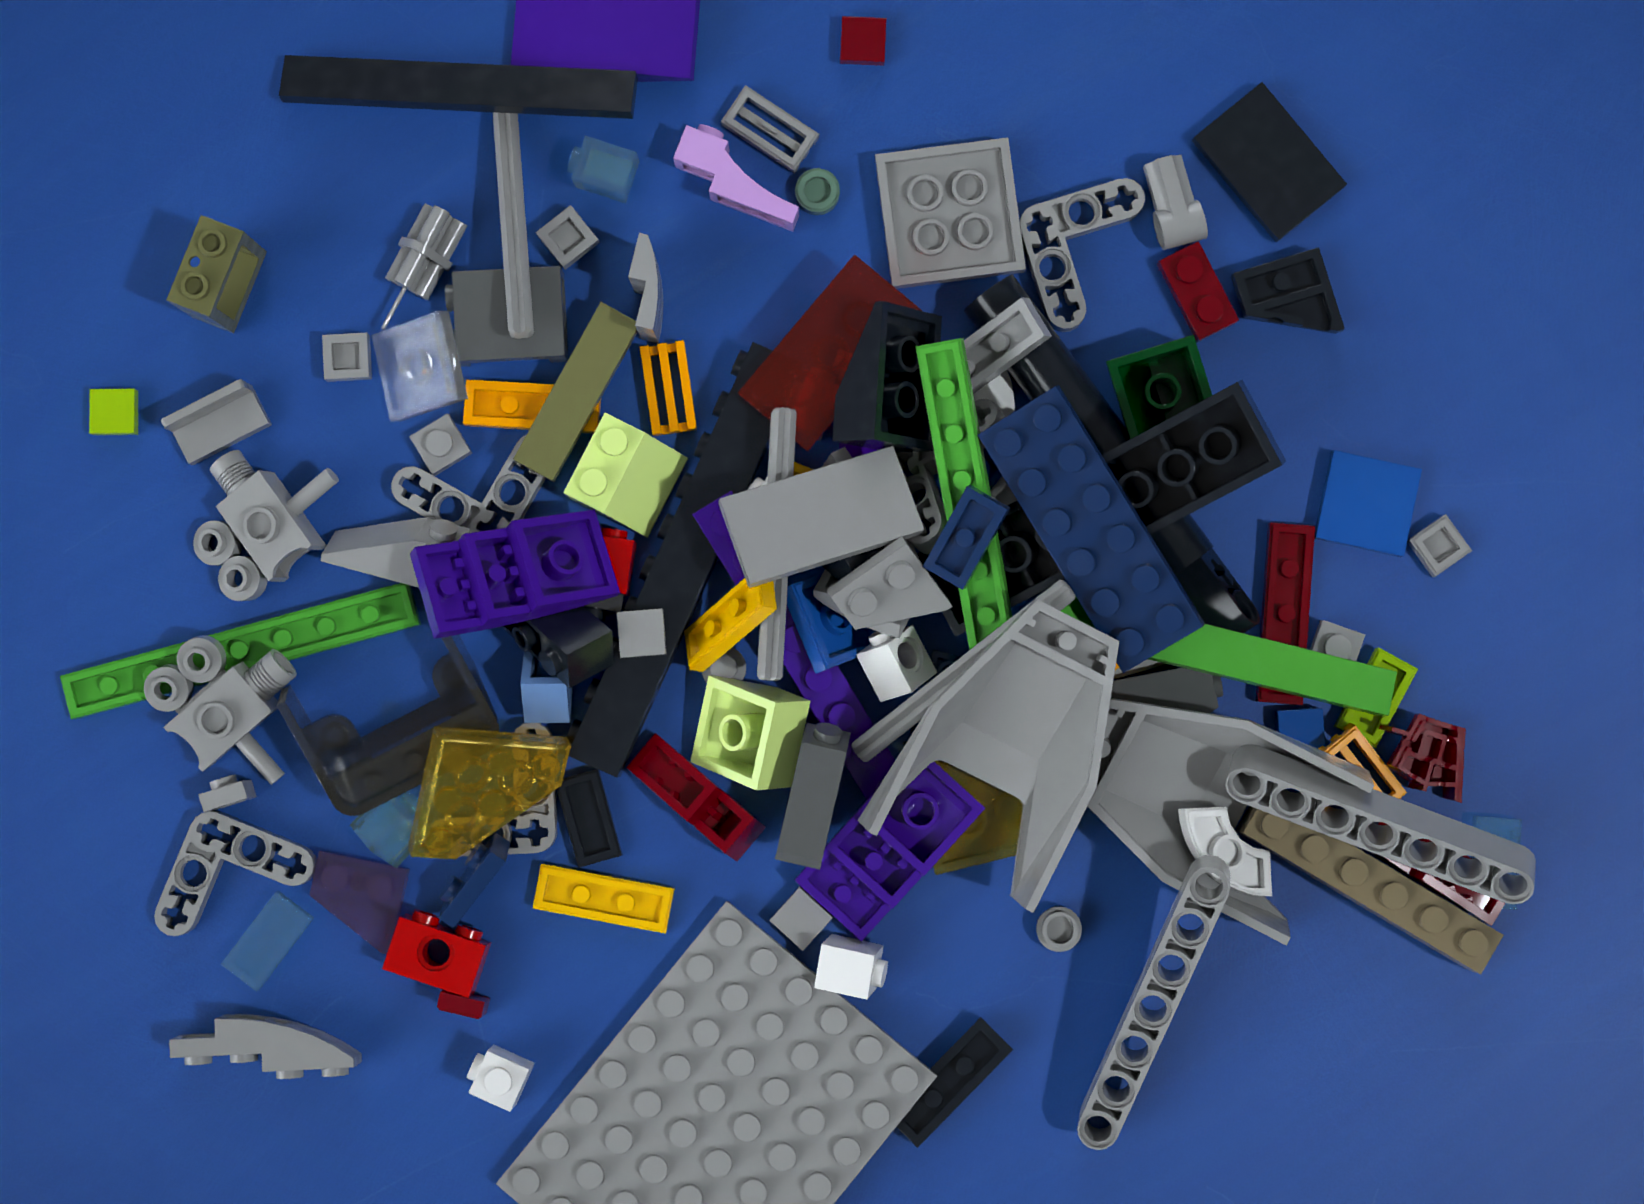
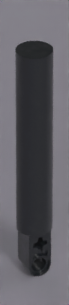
[964,274,1260,633]

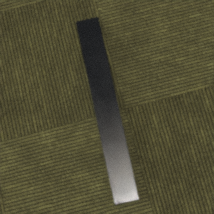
[279,55,638,119]

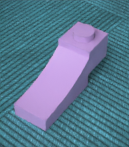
[673,124,799,232]

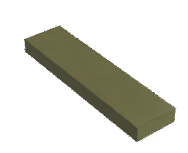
[513,302,638,482]

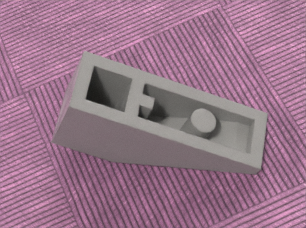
[321,517,470,588]

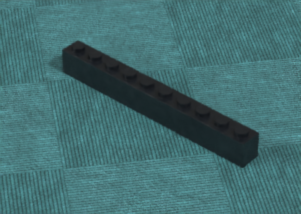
[565,342,803,778]

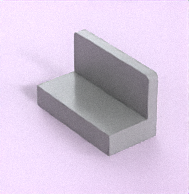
[161,379,272,466]

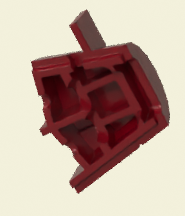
[1379,714,1466,803]

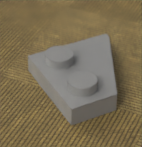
[826,536,953,630]

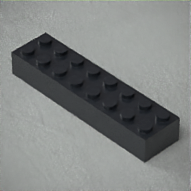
[917,379,1286,637]

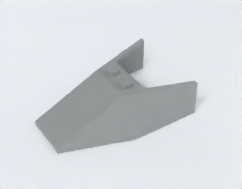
[857,599,1119,913]
[1088,698,1374,946]

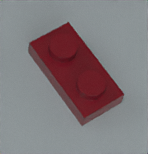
[1157,241,1239,343]

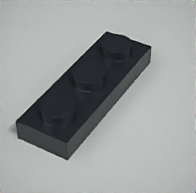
[897,1017,1014,1148]

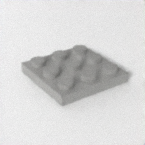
[875,137,1026,289]

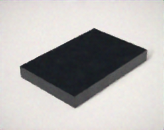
[1192,82,1347,243]

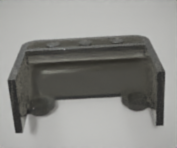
[277,635,499,816]

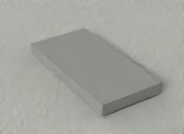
[718,446,925,588]

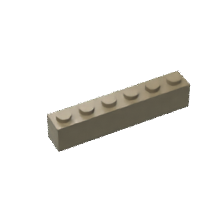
[1235,806,1504,975]

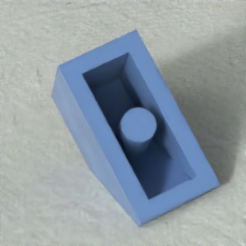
[520,651,573,723]

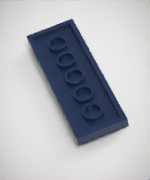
[978,385,1205,673]

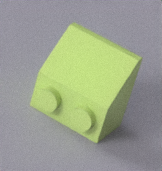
[563,413,688,538]
[690,675,810,791]

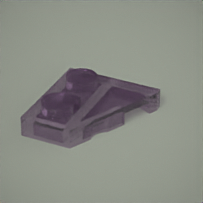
[309,850,410,955]

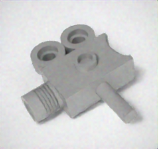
[193,450,339,601]
[144,635,297,785]

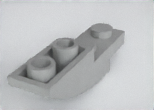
[169,1014,362,1079]

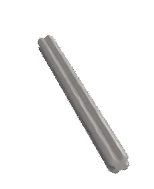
[493,112,534,339]
[757,407,797,681]
[851,580,1076,762]

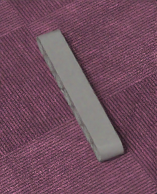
[1225,744,1536,904]
[1077,855,1230,1150]

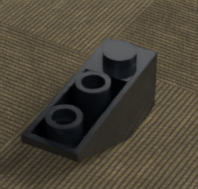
[497,606,614,688]

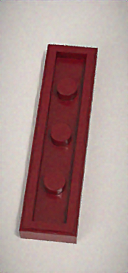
[1255,523,1315,705]

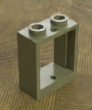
[166,215,267,334]

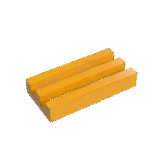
[640,340,697,436]
[1319,723,1407,799]

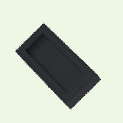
[554,769,623,868]

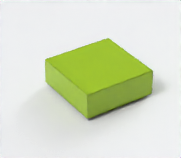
[89,389,138,435]

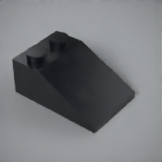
[833,301,942,453]

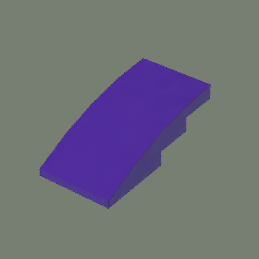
[511,0,700,82]
[410,509,620,639]
[794,762,985,942]

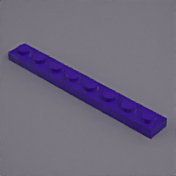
[692,490,895,800]

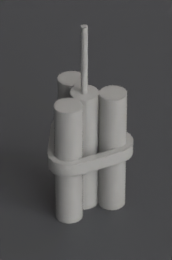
[381,204,467,330]

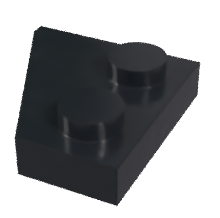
[1231,247,1345,334]

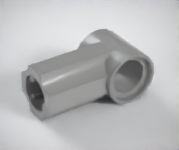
[1143,155,1208,250]

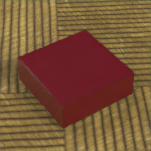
[840,16,887,66]
[437,990,490,1019]

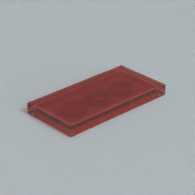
[738,254,922,453]

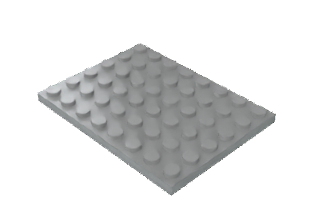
[496,901,937,1204]

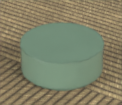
[795,168,840,215]

